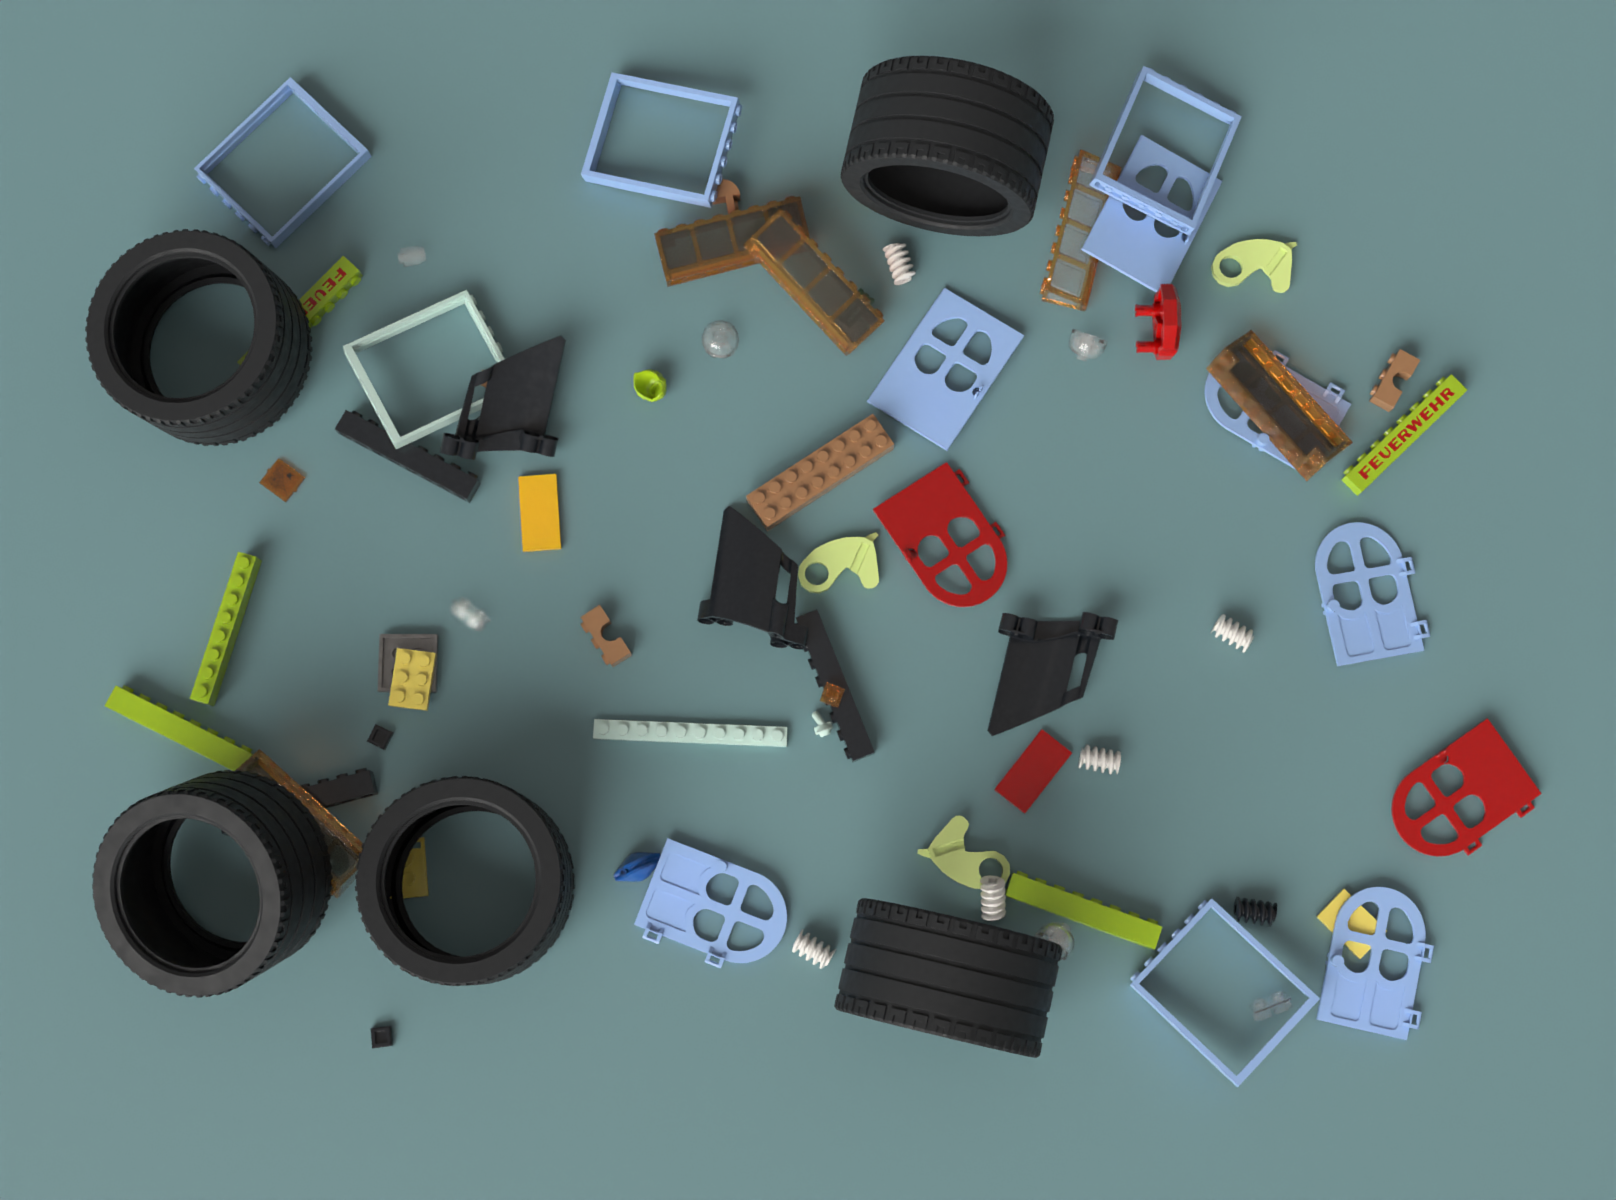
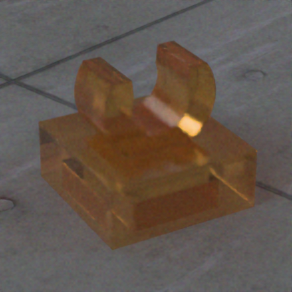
[820,683,845,708]

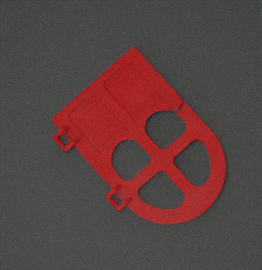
[873,462,1007,607]
[1391,718,1542,856]

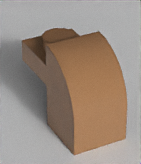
[712,179,741,220]

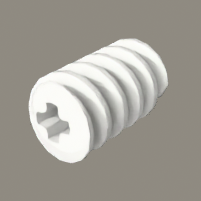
[883,243,916,285]
[1211,614,1254,653]
[1078,745,1121,774]
[980,875,1006,921]
[792,929,836,969]

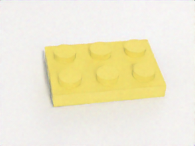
[388,648,437,711]

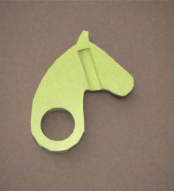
[1211,239,1297,293]
[798,532,879,594]
[917,816,1010,889]

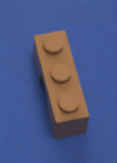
[1369,349,1420,412]
[580,605,632,667]

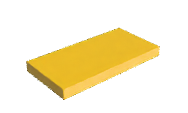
[518,474,562,552]

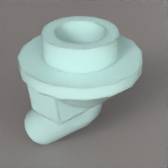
[812,711,833,737]

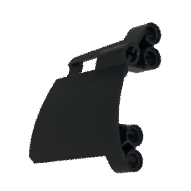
[440,335,566,460]
[697,506,809,650]
[987,612,1118,736]

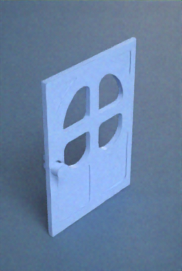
[1081,135,1222,292]
[867,288,1024,451]

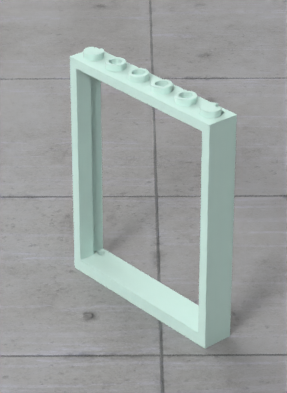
[343,290,506,449]

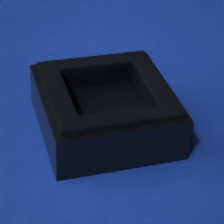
[367,724,394,750]
[370,1026,393,1048]

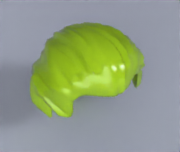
[633,369,667,402]

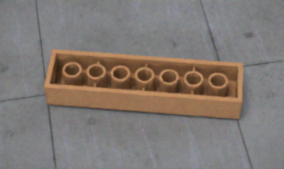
[746,414,894,532]

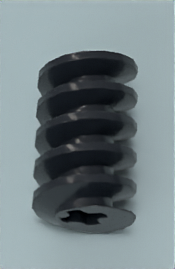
[1233,897,1277,927]

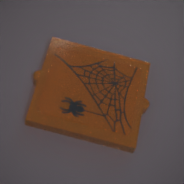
[259,458,305,502]

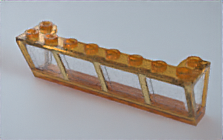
[1039,150,1122,312]

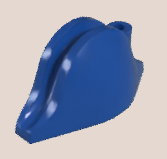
[613,852,661,882]

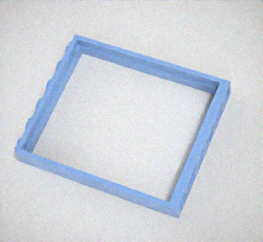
[1089,66,1242,235]
[581,72,742,208]
[194,77,371,248]
[1130,898,1320,1087]

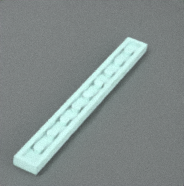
[593,719,787,747]

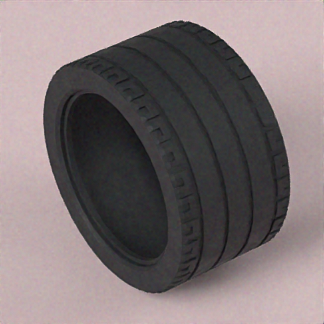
[840,56,1054,237]
[85,229,313,446]
[92,770,333,998]
[355,776,575,986]
[834,898,1063,1058]

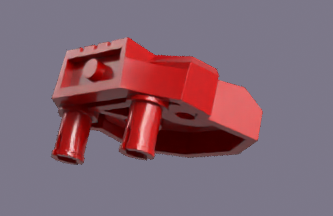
[1135,284,1182,360]

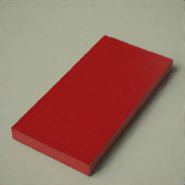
[994,729,1072,814]

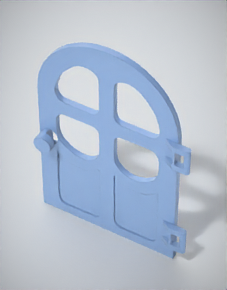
[1204,350,1351,477]
[1315,522,1431,666]
[634,838,787,968]
[1316,887,1434,1040]

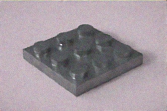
[377,634,439,693]

